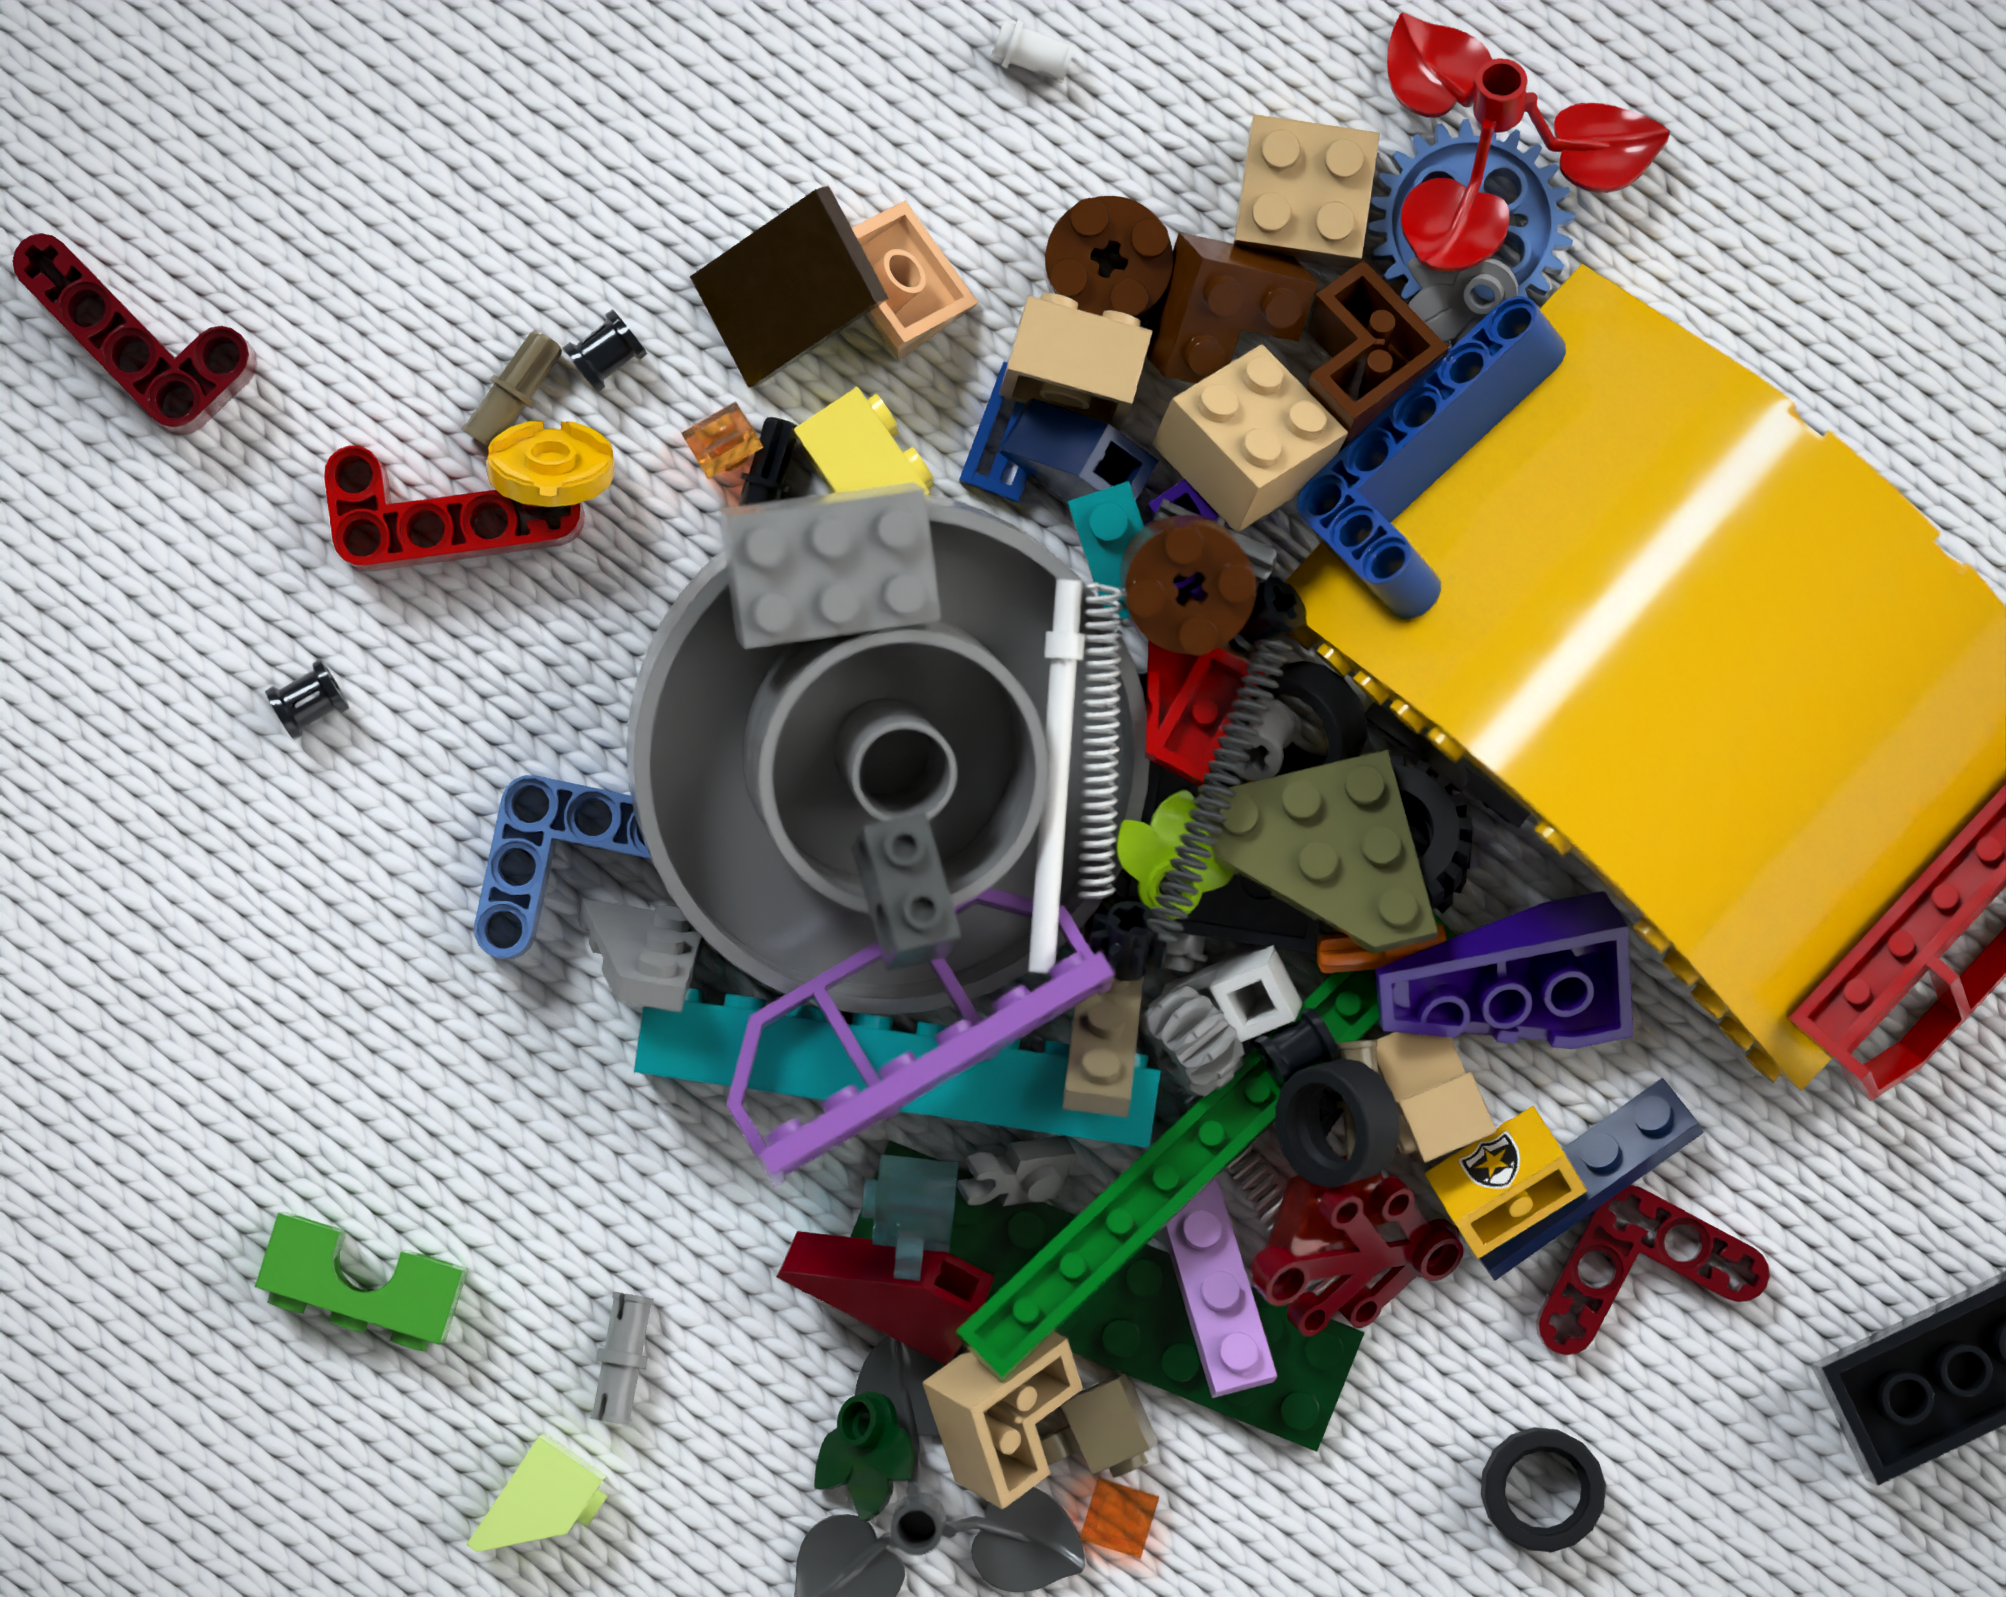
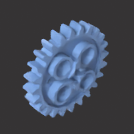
[1367,119,1575,302]

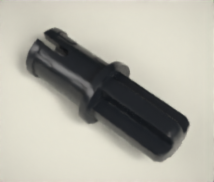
[738,417,797,506]

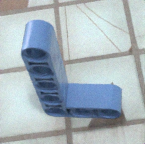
[474,775,652,959]

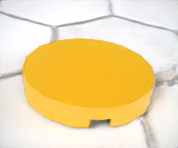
[486,420,615,507]

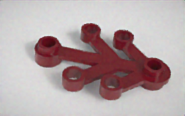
[1250,1177,1463,1337]

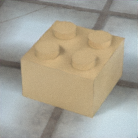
[1233,114,1380,269]
[999,293,1152,431]
[1152,344,1348,533]

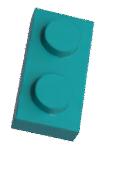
[1067,481,1144,620]

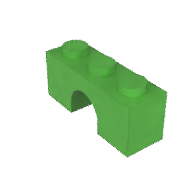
[255,1212,469,1352]

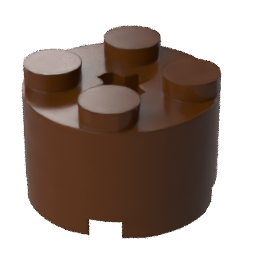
[1045,196,1173,322]
[1120,515,1256,655]

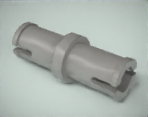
[590,1292,654,1426]

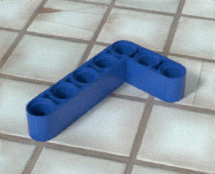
[1296,296,1566,619]

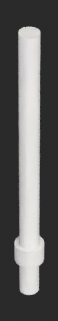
[1028,580,1085,973]

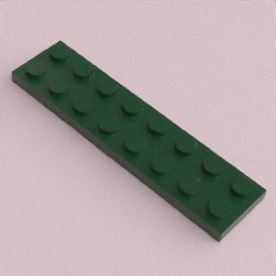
[850,1140,1365,1452]

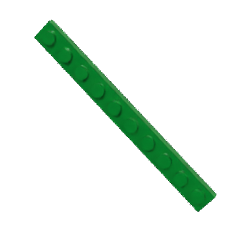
[956,911,1457,1382]

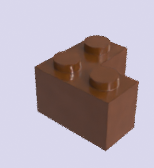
[1146,232,1318,384]
[1307,259,1449,451]

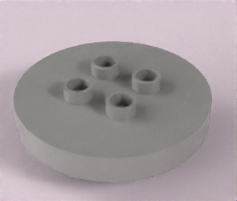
[626,495,1150,1015]

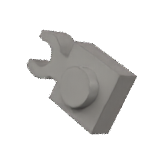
[956,1135,1076,1206]

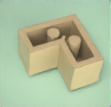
[1376,1032,1497,1162]
[922,1332,1083,1510]

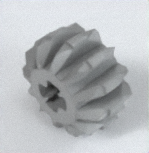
[1138,986,1244,1097]

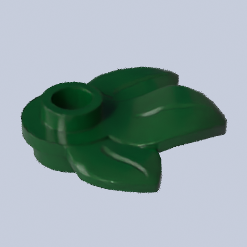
[814,1391,914,1522]

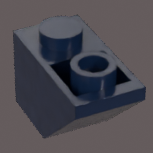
[998,398,1159,501]

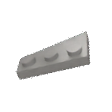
[578,898,704,1012]

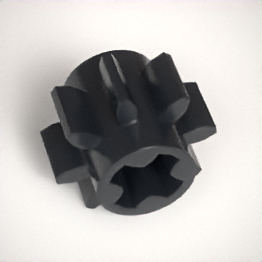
[1089,901,1169,981]

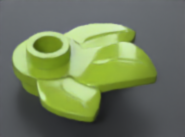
[1116,790,1234,919]

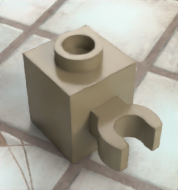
[1039,1373,1158,1478]

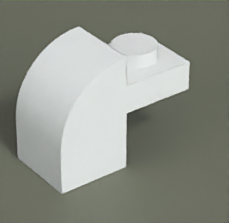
[1162,944,1302,1042]

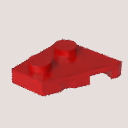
[1145,640,1264,787]

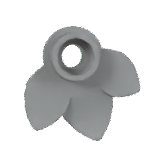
[1408,256,1518,347]

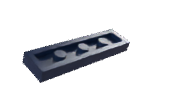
[1455,1078,1703,1281]

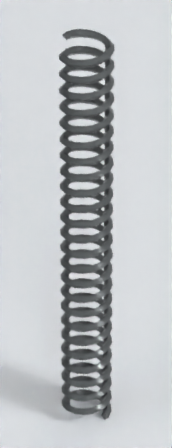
[1145,639,1293,943]

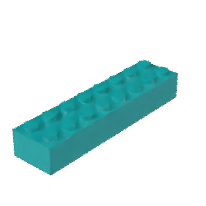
[633,988,1161,1148]

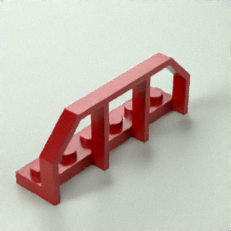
[1789,784,2006,1102]

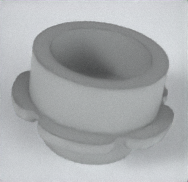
[1163,931,1208,973]

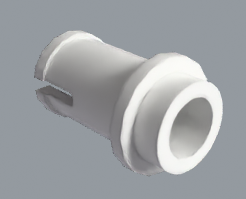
[991,19,1076,83]

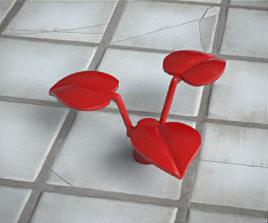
[1387,12,1670,271]

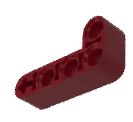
[12,233,257,435]

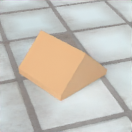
[852,201,979,361]

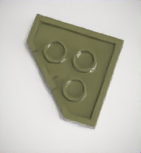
[1199,750,1438,954]

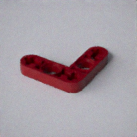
[1536,1184,1770,1355]

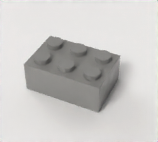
[719,482,941,648]

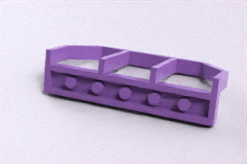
[727,888,1114,1187]

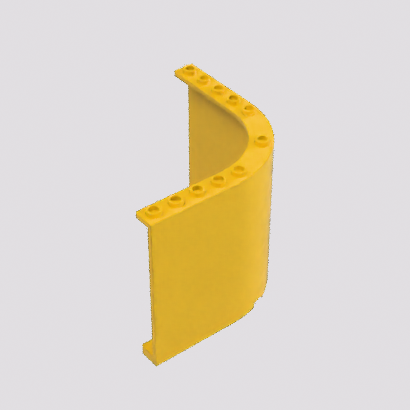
[1285,264,2006,1091]

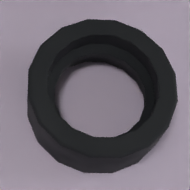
[1240,660,1367,777]
[1275,1058,1400,1188]
[1481,1427,1606,1552]

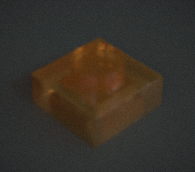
[681,402,763,479]
[1079,1476,1160,1558]

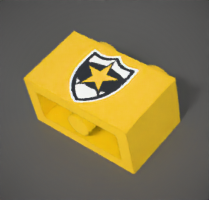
[1424,1105,1587,1259]

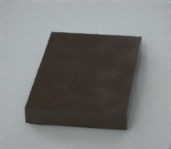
[690,185,889,388]

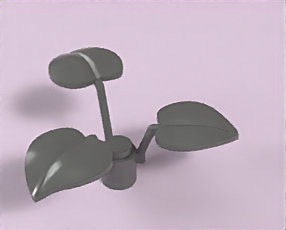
[794,1335,1085,1597]

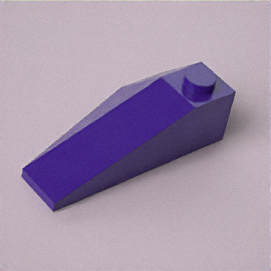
[1375,891,1634,1049]

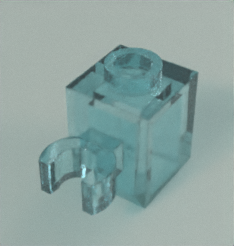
[862,1155,958,1281]

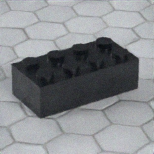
[1811,1271,2006,1486]

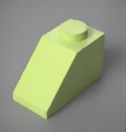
[466,1433,608,1552]

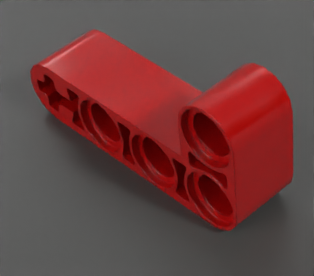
[324,445,585,571]

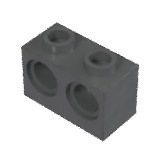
[851,812,962,971]

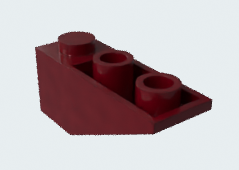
[776,1231,994,1365]

